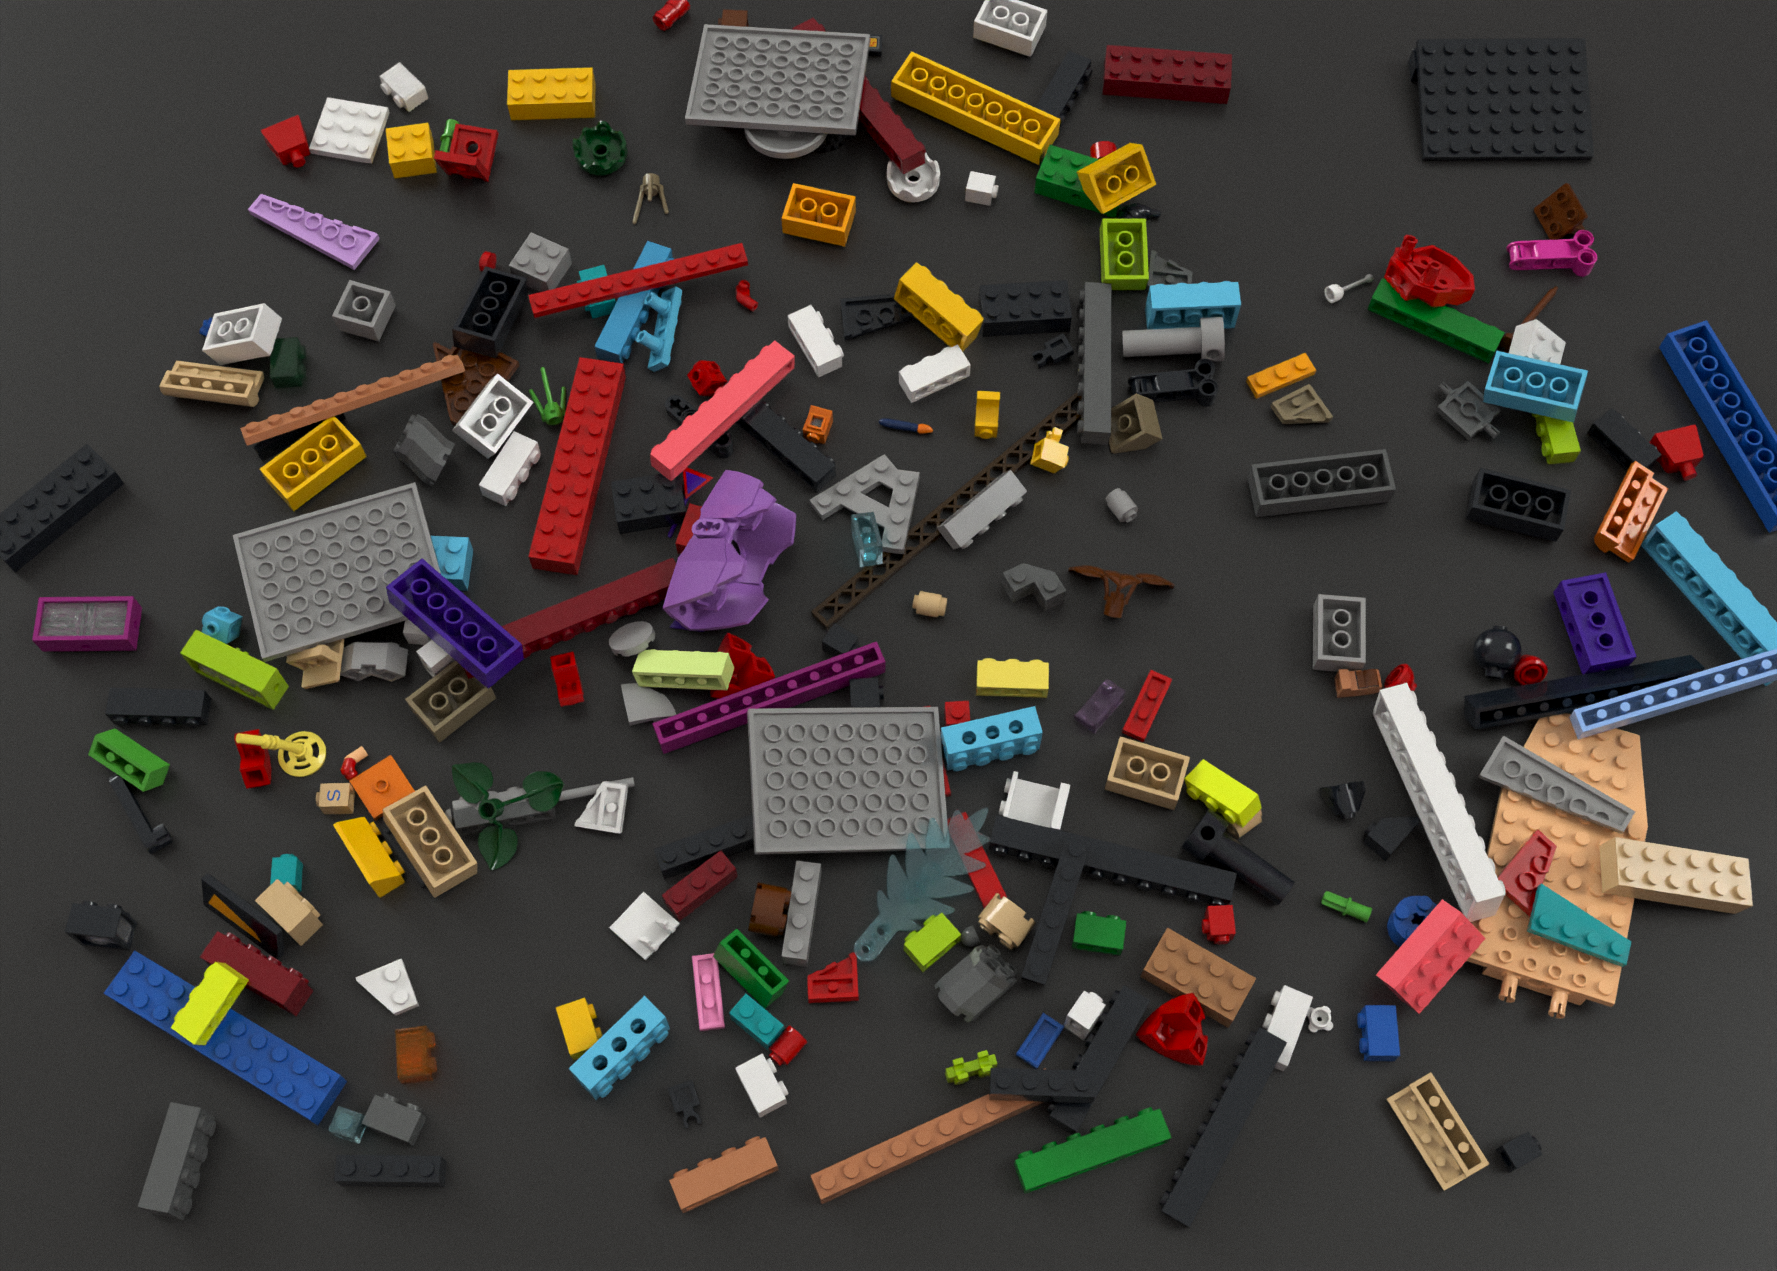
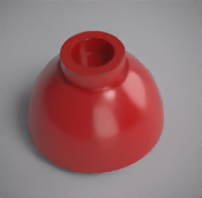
[1514,655,1548,685]
[1384,664,1417,691]

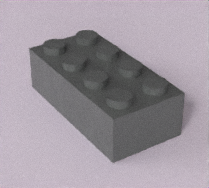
[138,1102,216,1221]

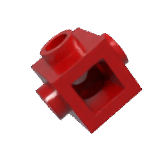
[687,360,727,396]

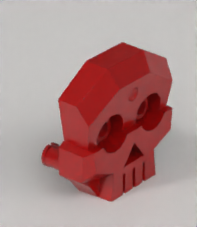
[1384,235,1475,307]

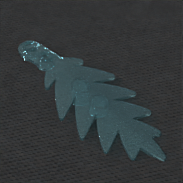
[854,808,990,962]

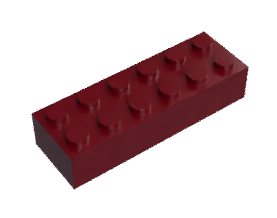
[1102,45,1232,104]

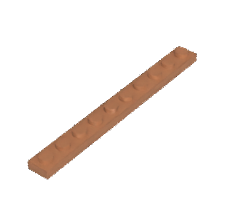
[240,354,465,446]

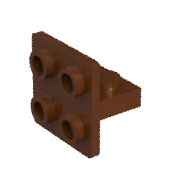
[1534,183,1588,240]

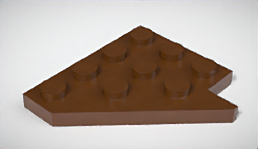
[433,342,520,426]

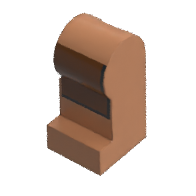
[1334,669,1382,698]

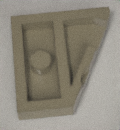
[1271,384,1333,424]

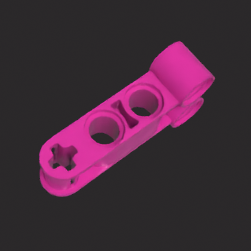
[1506,230,1597,277]

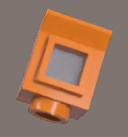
[803,405,833,444]

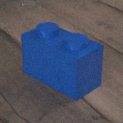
[1357,1005,1400,1061]

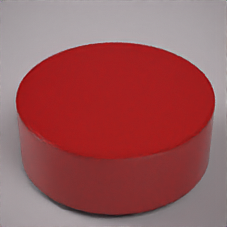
[479,251,496,272]

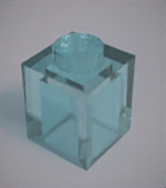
[328,1106,366,1144]

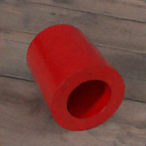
[768,1026,807,1066]

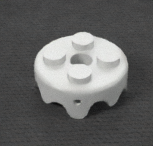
[887,153,940,202]

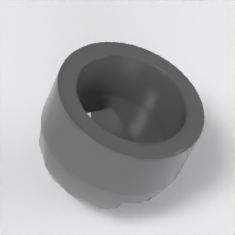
[961,925,980,947]

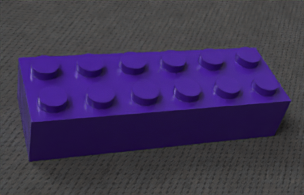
[386,558,524,689]

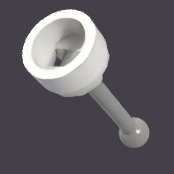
[1325,274,1374,303]

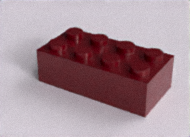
[200,931,313,1016]

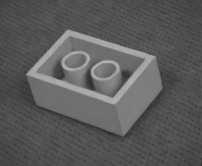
[1313,594,1366,672]

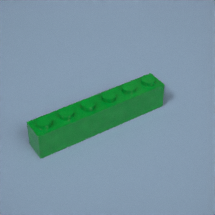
[1367,278,1505,364]
[1014,1107,1172,1194]

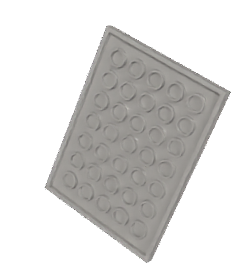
[685,24,870,135]
[233,482,441,662]
[747,707,949,854]

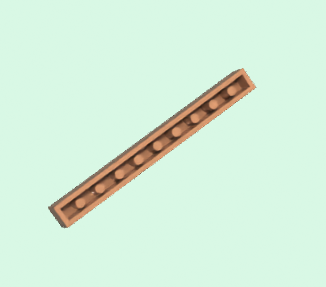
[811,1068,1046,1204]

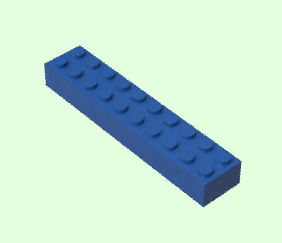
[1659,320,1777,533]
[104,951,347,1126]

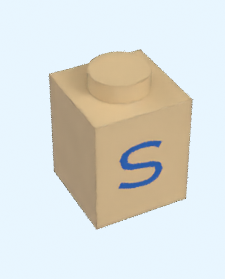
[316,783,355,814]

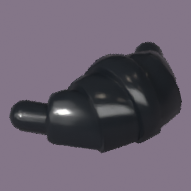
[1116,203,1161,220]

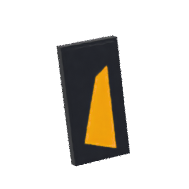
[201,873,284,960]

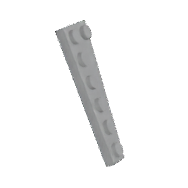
[1479,736,1636,834]

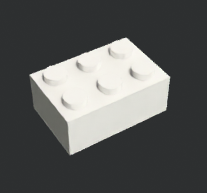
[973,0,1047,57]
[202,303,282,365]
[452,374,533,459]

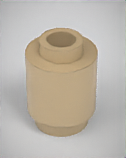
[912,591,947,618]

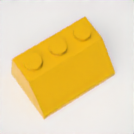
[1077,143,1157,214]
[333,817,405,898]

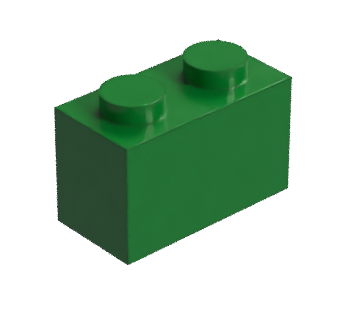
[1071,911,1126,956]

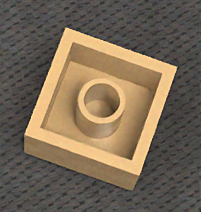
[255,879,323,946]

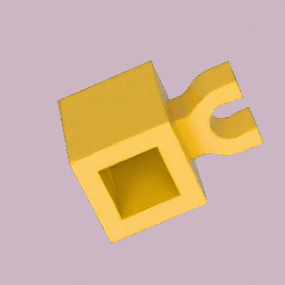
[1030,427,1069,473]

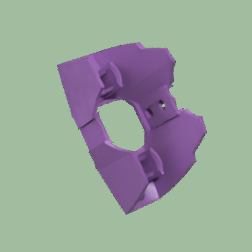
[663,470,796,631]

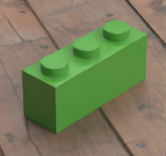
[88,728,170,792]

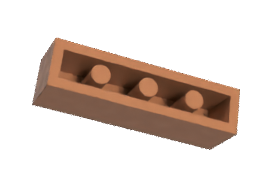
[669,1136,779,1213]

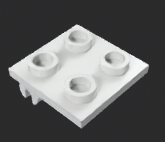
[609,892,680,961]

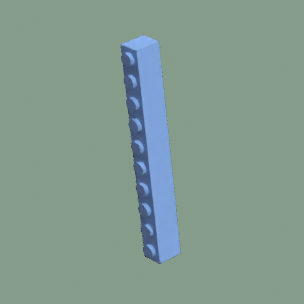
[1569,649,1777,740]

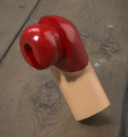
[340,746,368,780]

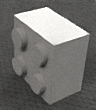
[509,232,572,292]
[332,280,396,341]

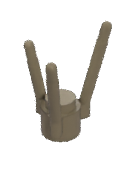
[633,173,669,224]

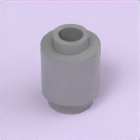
[1106,488,1138,523]

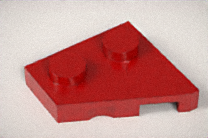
[807,952,859,1003]

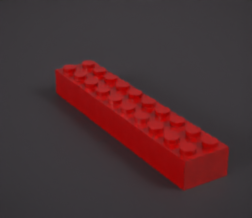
[528,357,626,575]

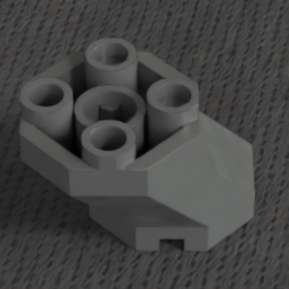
[392,414,455,487]
[934,944,1018,1022]

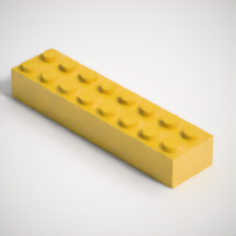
[891,51,1060,165]

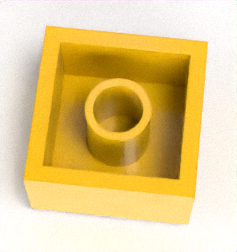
[386,123,437,179]

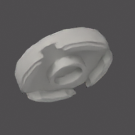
[609,621,655,657]

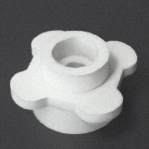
[1306,1006,1333,1033]

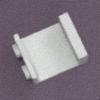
[999,771,1070,830]

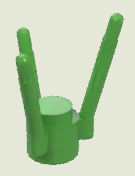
[529,367,566,425]

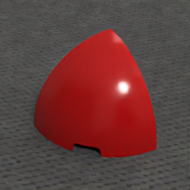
[710,633,775,699]
[1136,993,1208,1065]

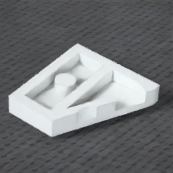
[575,781,629,833]
[355,959,419,1016]

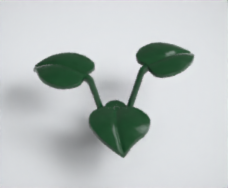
[452,762,564,870]

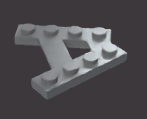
[810,454,920,554]

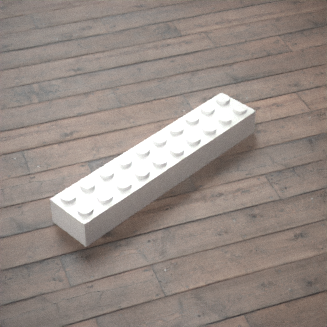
[1372,683,1506,922]

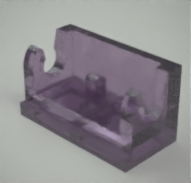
[1074,679,1126,734]

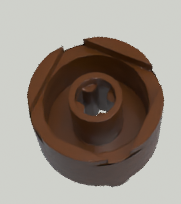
[748,882,791,937]

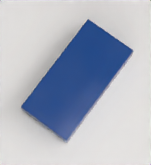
[1015,1013,1064,1069]

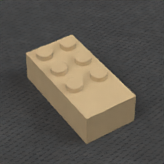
[383,785,477,898]

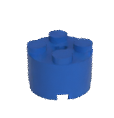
[1387,896,1437,947]

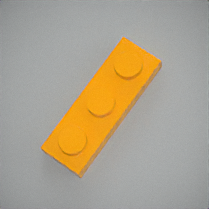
[1246,353,1316,399]

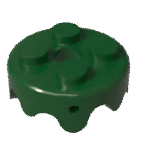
[573,121,628,175]

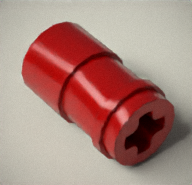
[653,0,690,31]

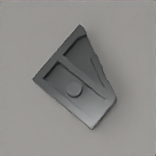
[1146,250,1193,290]

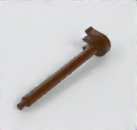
[1498,286,1558,353]

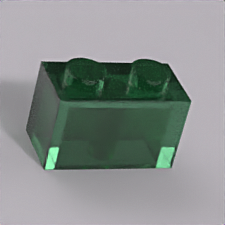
[270,337,306,389]

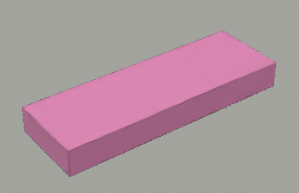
[692,953,725,1031]

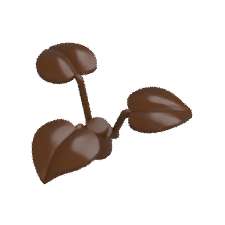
[1068,565,1175,618]

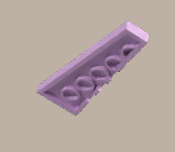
[248,194,379,270]

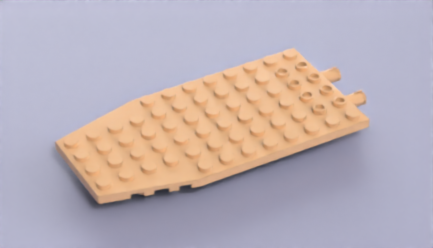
[1466,713,1648,1019]

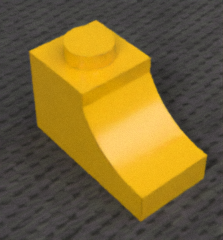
[974,391,1000,439]

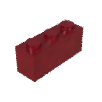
[662,851,738,921]

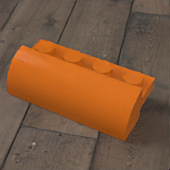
[1594,461,1668,563]

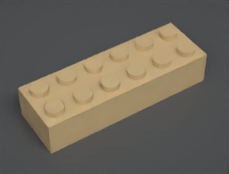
[1599,837,1753,914]

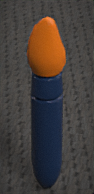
[879,418,933,434]

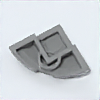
[621,683,676,726]

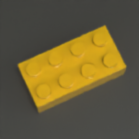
[507,68,596,120]
[894,262,984,352]
[260,416,367,511]

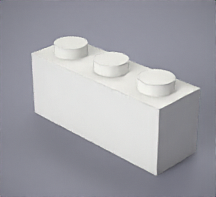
[788,305,844,377]
[899,344,971,403]
[479,431,541,506]
[1262,985,1313,1071]

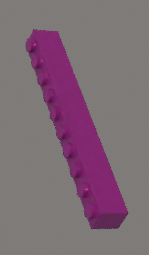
[653,641,885,754]

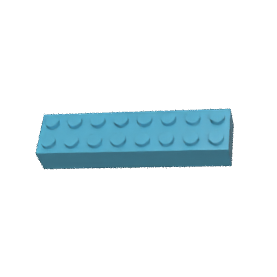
[1641,511,1777,686]

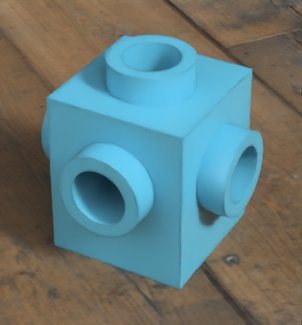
[202,606,243,644]

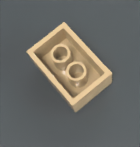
[1105,737,1190,810]

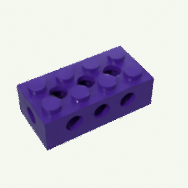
[1553,572,1637,674]

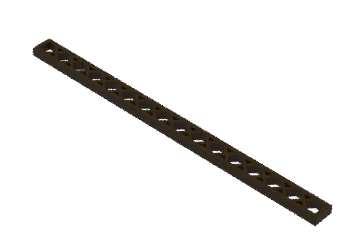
[811,392,1081,630]

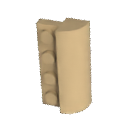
[159,361,264,407]
[1387,1072,1489,1191]

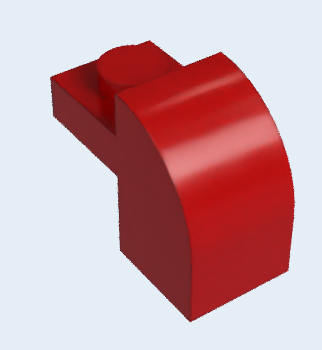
[550,651,584,707]
[234,729,271,789]

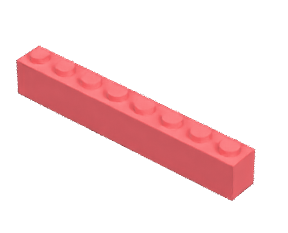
[650,340,795,481]

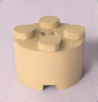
[978,893,1036,950]

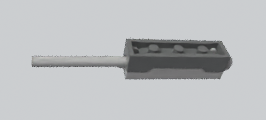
[445,777,635,836]

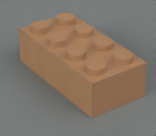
[1140,928,1256,1028]

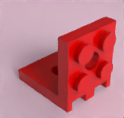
[434,124,499,182]

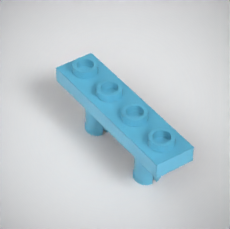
[636,286,682,372]

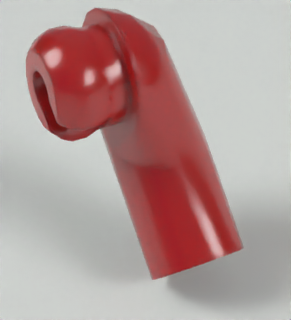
[735,280,758,312]

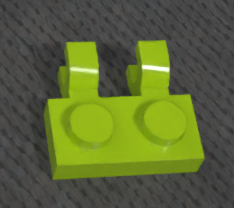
[945,1050,997,1085]

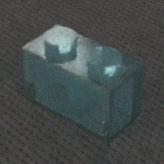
[851,512,883,567]

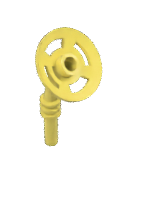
[236,731,326,777]

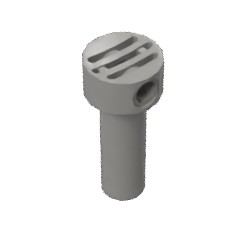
[1122,317,1225,362]

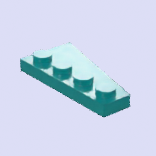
[1527,883,1631,967]

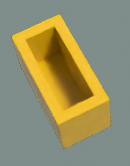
[556,998,603,1060]

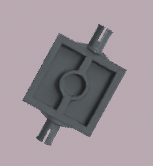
[1436,381,1501,441]

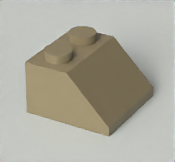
[1109,393,1163,454]

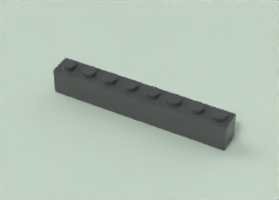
[1077,282,1111,445]

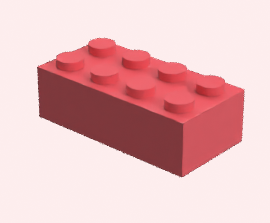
[1376,899,1486,1014]

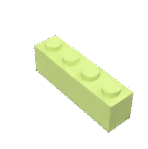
[632,649,734,690]

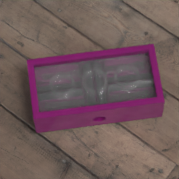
[32,596,142,652]

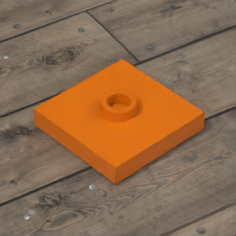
[349,755,415,821]

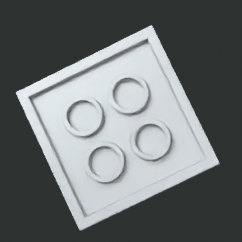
[309,97,390,164]

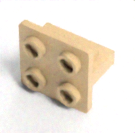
[286,639,344,689]

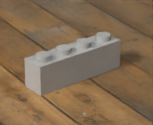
[937,470,1027,549]
[782,861,822,967]

